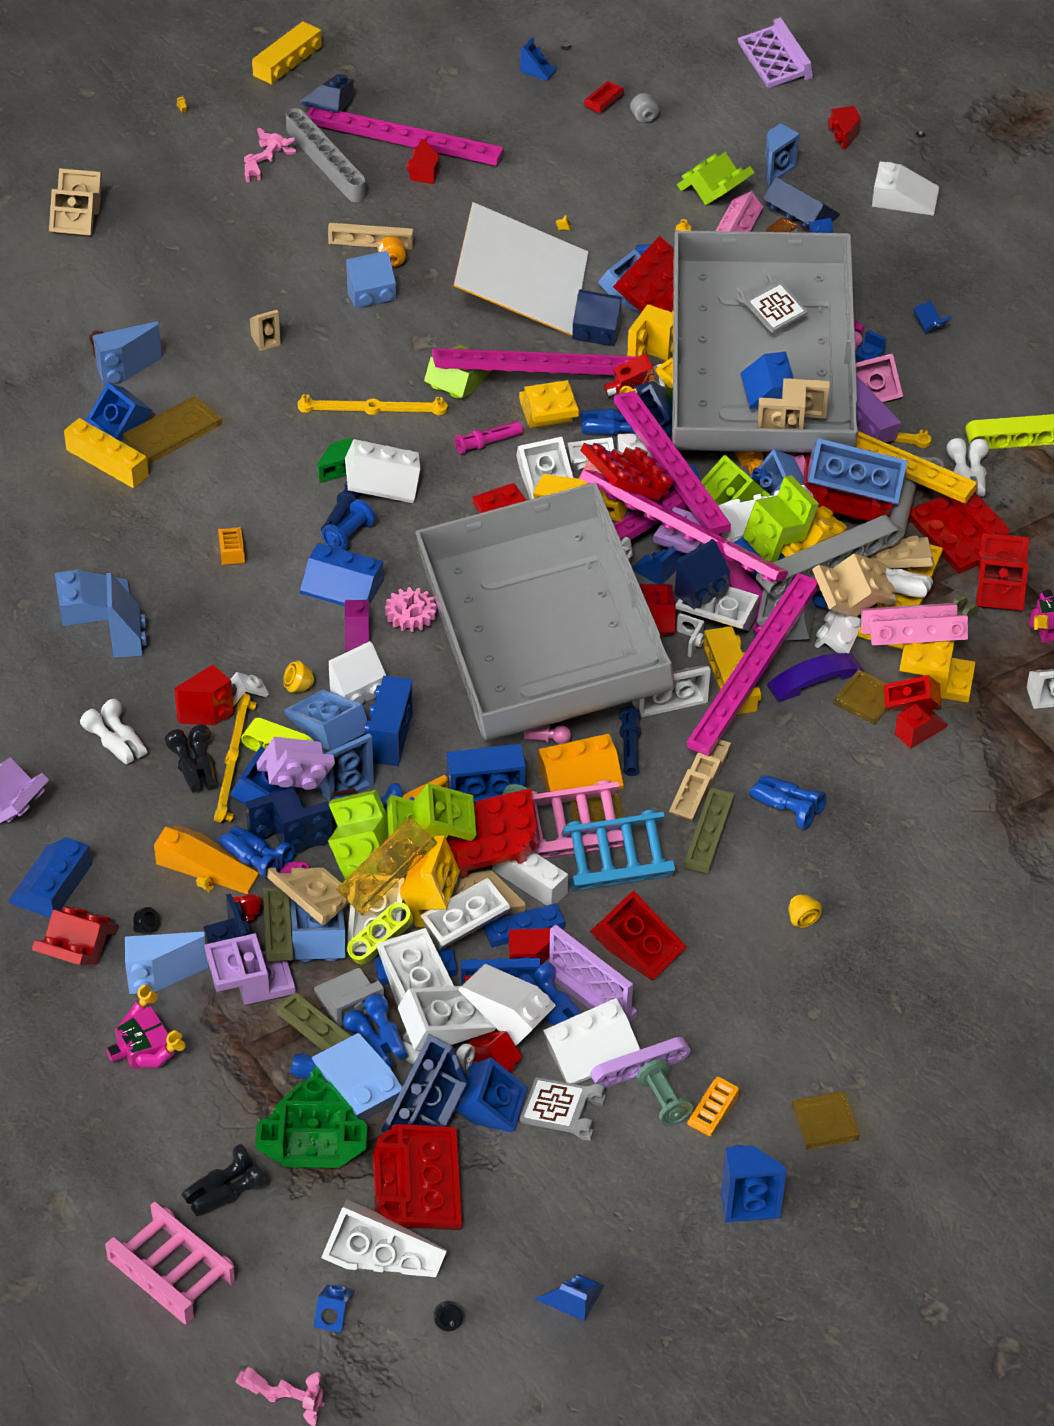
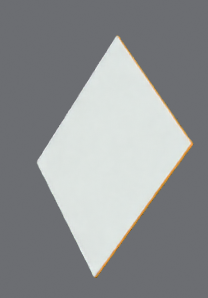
[453,202,588,336]

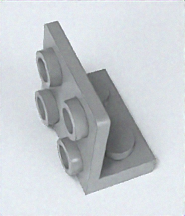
[314,968,384,1027]

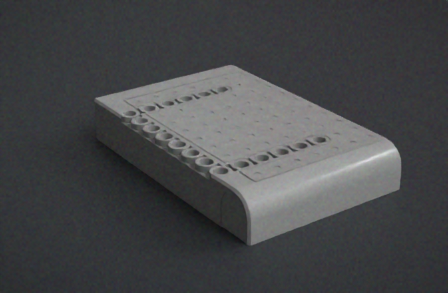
[672,231,858,453]
[415,483,675,742]

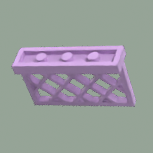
[738,17,813,88]
[549,924,637,1023]

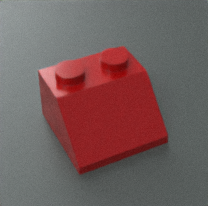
[174,664,234,725]

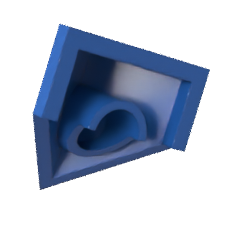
[520,37,557,80]
[632,546,683,584]
[534,1274,604,1321]

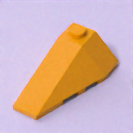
[154,825,259,894]

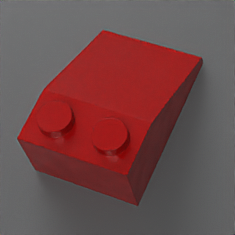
[639,584,676,636]
[590,890,687,981]

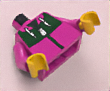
[1028,590,1054,643]
[106,985,185,1069]

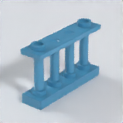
[561,810,675,892]

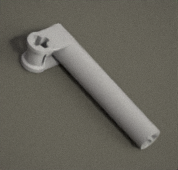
[889,456,944,539]

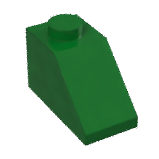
[317,438,353,483]

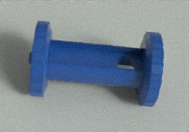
[322,499,376,550]

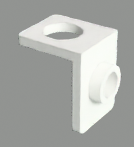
[677,613,704,658]
[230,672,269,707]

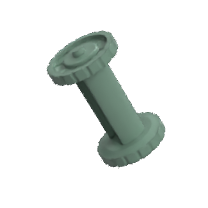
[636,1059,693,1126]

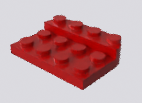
[613,236,674,313]
[580,443,674,500]
[803,455,893,521]
[908,492,1009,574]
[446,789,540,877]
[373,1124,462,1230]

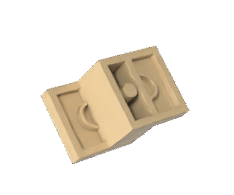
[49,168,102,235]
[757,378,830,429]
[812,553,898,617]

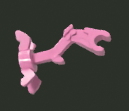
[244,128,296,182]
[235,1367,326,1426]

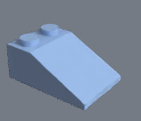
[125,932,208,994]
[312,1033,402,1120]

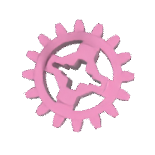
[385,587,436,632]

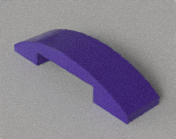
[767,653,864,702]

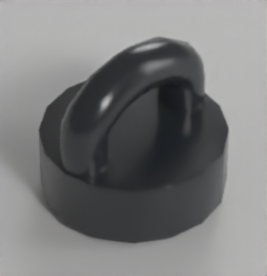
[133,907,159,934]
[433,1301,463,1331]

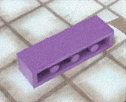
[856,375,901,443]

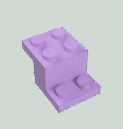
[653,507,722,555]
[257,737,335,790]
[0,757,49,823]
[204,933,295,1005]

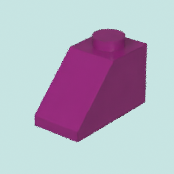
[345,600,370,653]

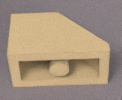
[250,310,281,351]

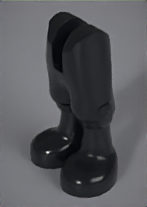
[165,725,217,793]
[181,1144,267,1217]

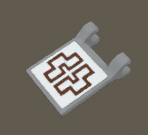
[735,268,808,333]
[520,1077,606,1141]

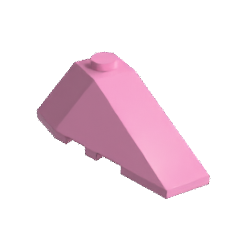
[856,354,903,402]

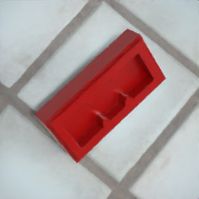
[584,81,624,113]

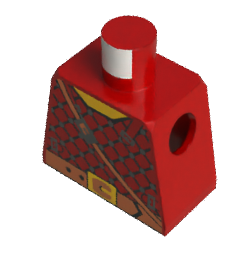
[604,353,655,397]

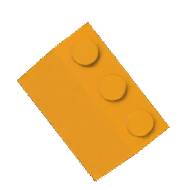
[538,734,624,803]

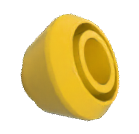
[283,660,314,693]
[788,894,822,928]

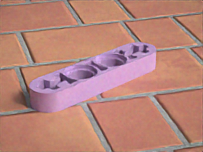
[590,1037,691,1088]

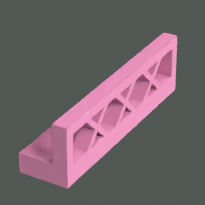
[716,191,764,232]

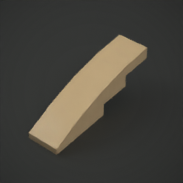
[669,739,731,821]

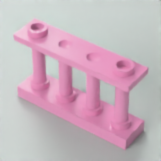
[861,603,968,645]
[532,780,625,859]
[105,1201,235,1325]

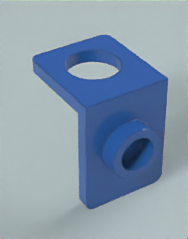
[913,301,952,334]
[314,1285,354,1332]

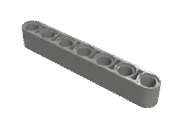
[286,108,366,202]
[756,515,902,596]

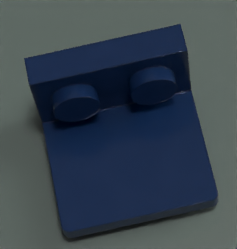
[203,893,250,944]

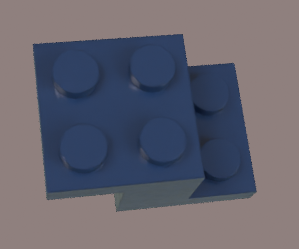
[245,787,333,853]

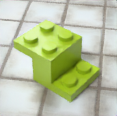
[677,152,755,205]
[701,455,771,505]
[742,475,819,563]
[386,783,476,851]
[328,790,395,885]

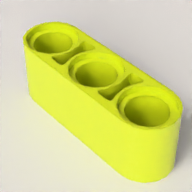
[241,718,314,752]
[347,902,413,965]

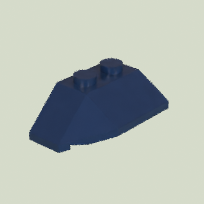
[381,1034,468,1133]

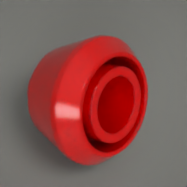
[233,894,263,922]

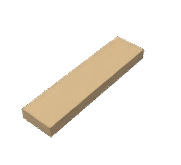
[328,223,413,250]

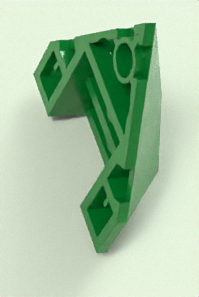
[255,1066,367,1168]

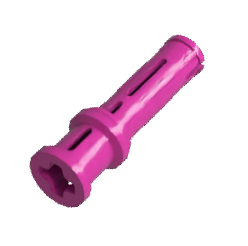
[454,421,523,455]

